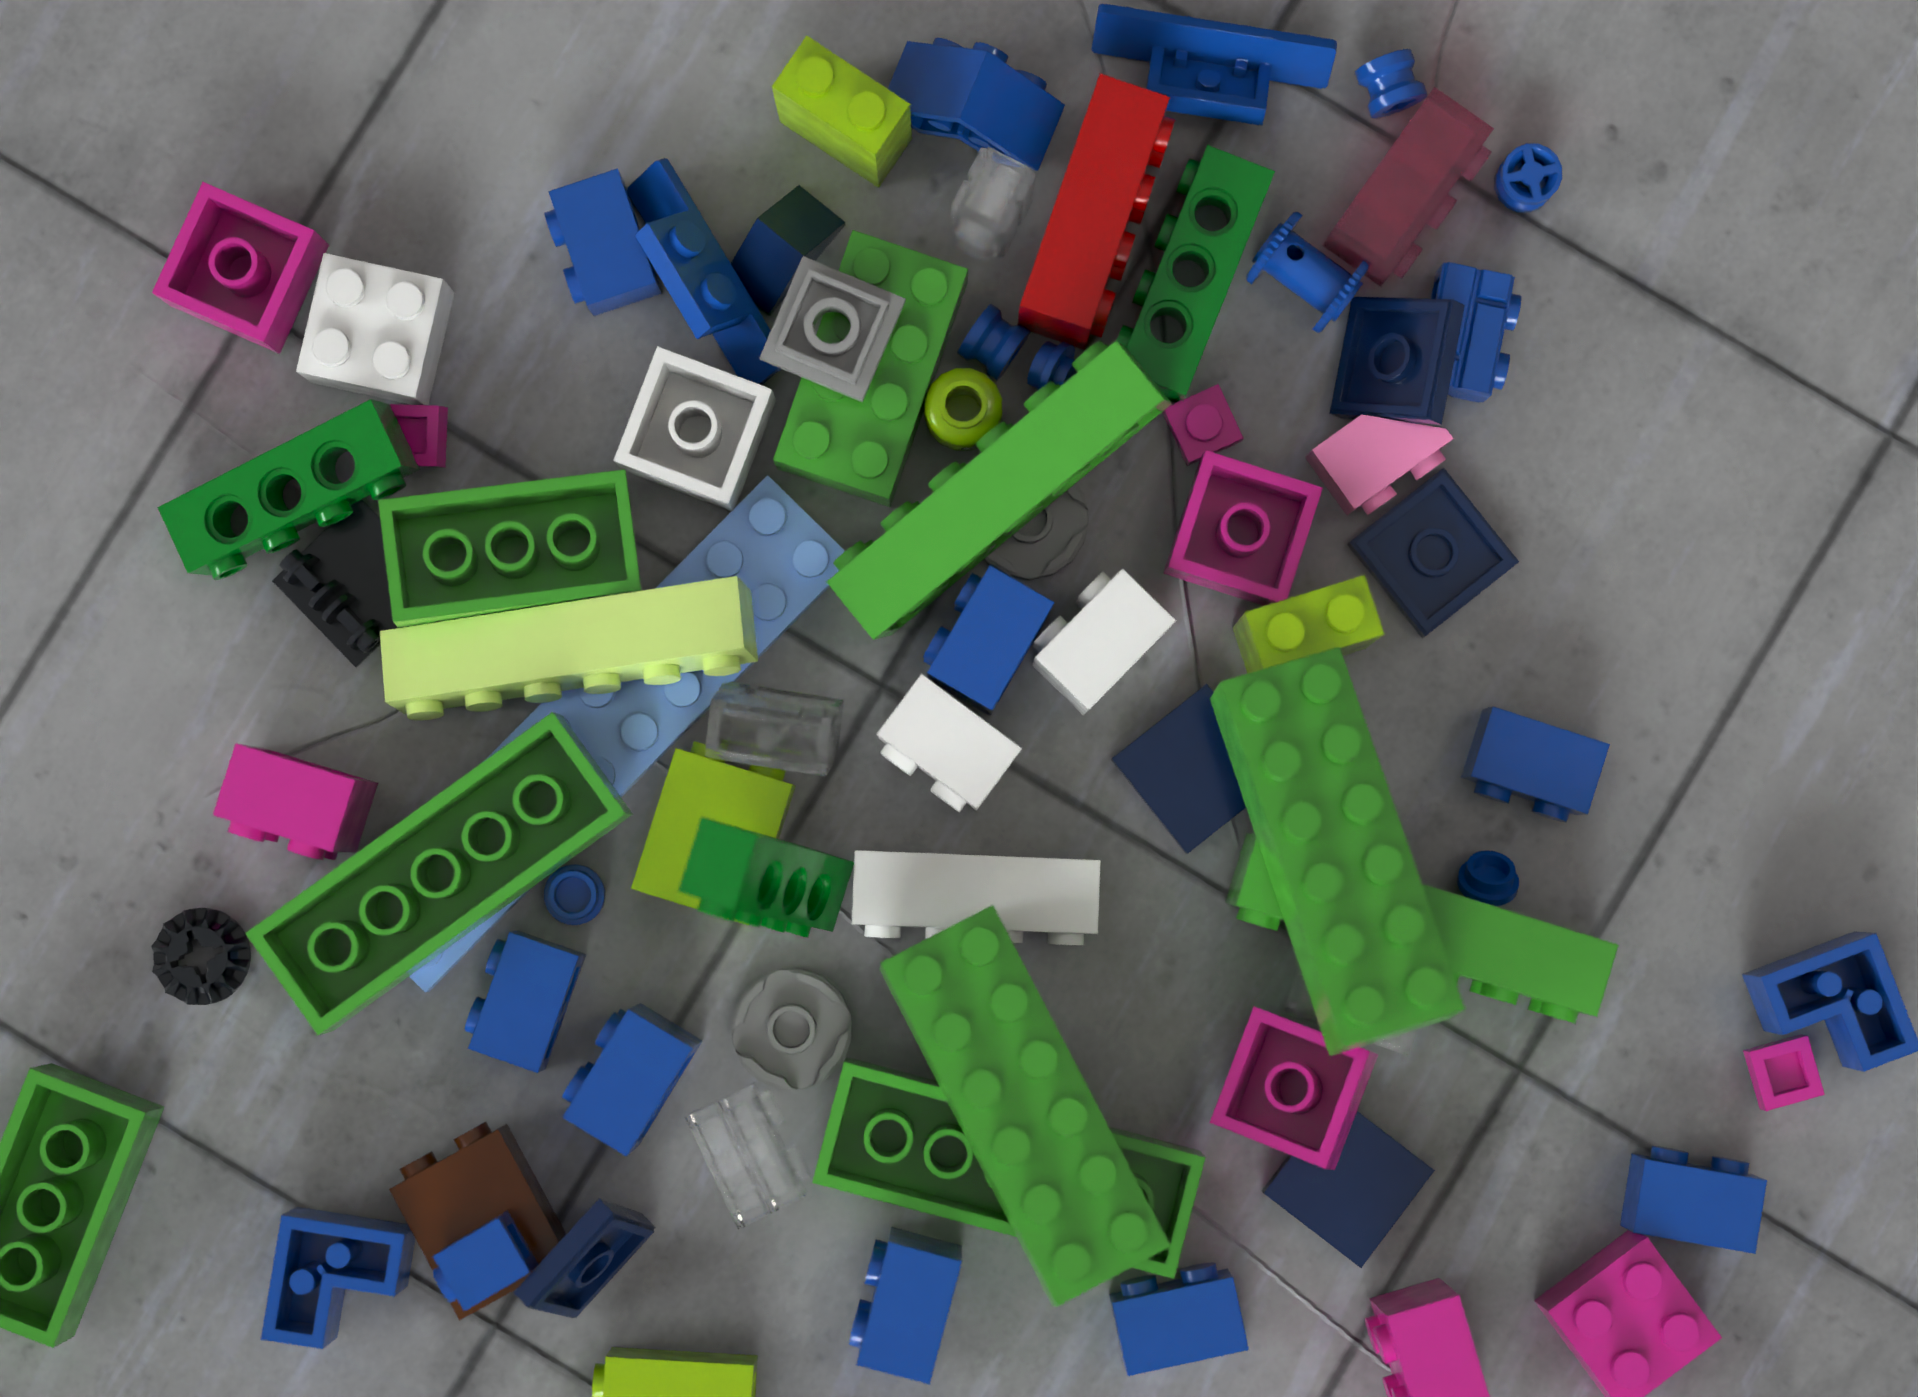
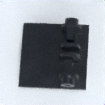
[272,499,398,668]

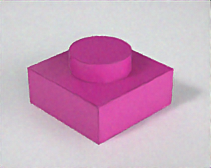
[1162,384,1244,466]
[390,404,448,468]
[1743,1034,1825,1111]

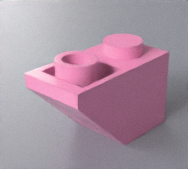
[1305,414,1454,515]

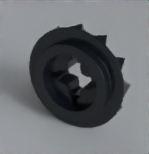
[151,908,251,1005]

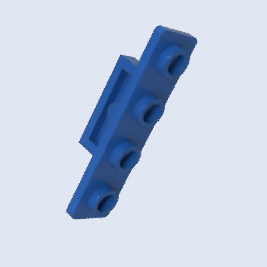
[1091,4,1337,126]
[627,158,781,385]

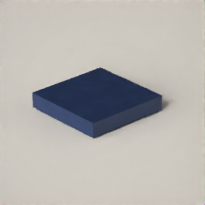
[1329,297,1465,425]
[1347,468,1519,638]
[1111,684,1246,854]
[1262,1111,1435,1268]
[513,1198,656,1318]

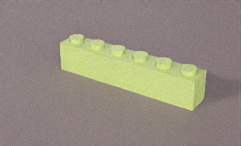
[380,576,758,720]

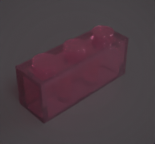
[1322,87,1494,287]

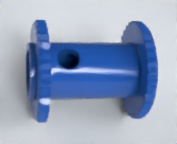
[1246,212,1369,333]

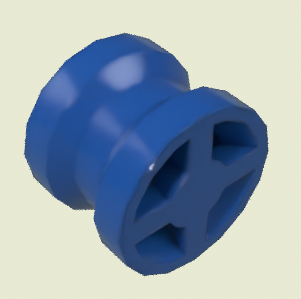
[1355,49,1428,119]
[1494,143,1562,212]
[957,304,1031,381]

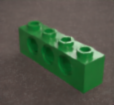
[1116,145,1275,403]
[157,399,420,580]
[678,817,854,938]

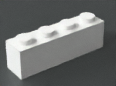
[852,850,1101,945]

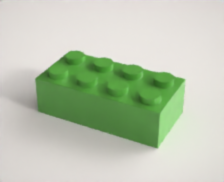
[773,230,968,508]
[378,469,642,628]
[0,1063,164,1348]

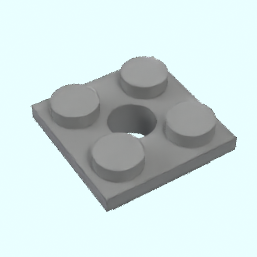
[760,256,906,403]

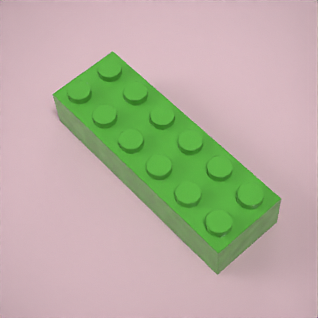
[826,341,1172,640]
[1210,647,1465,1056]
[245,712,633,1035]
[1225,833,1619,1024]
[880,905,1171,1307]
[812,1057,1206,1279]

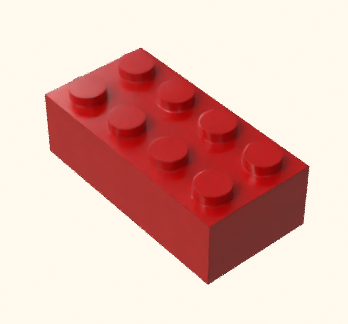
[1017,73,1176,350]

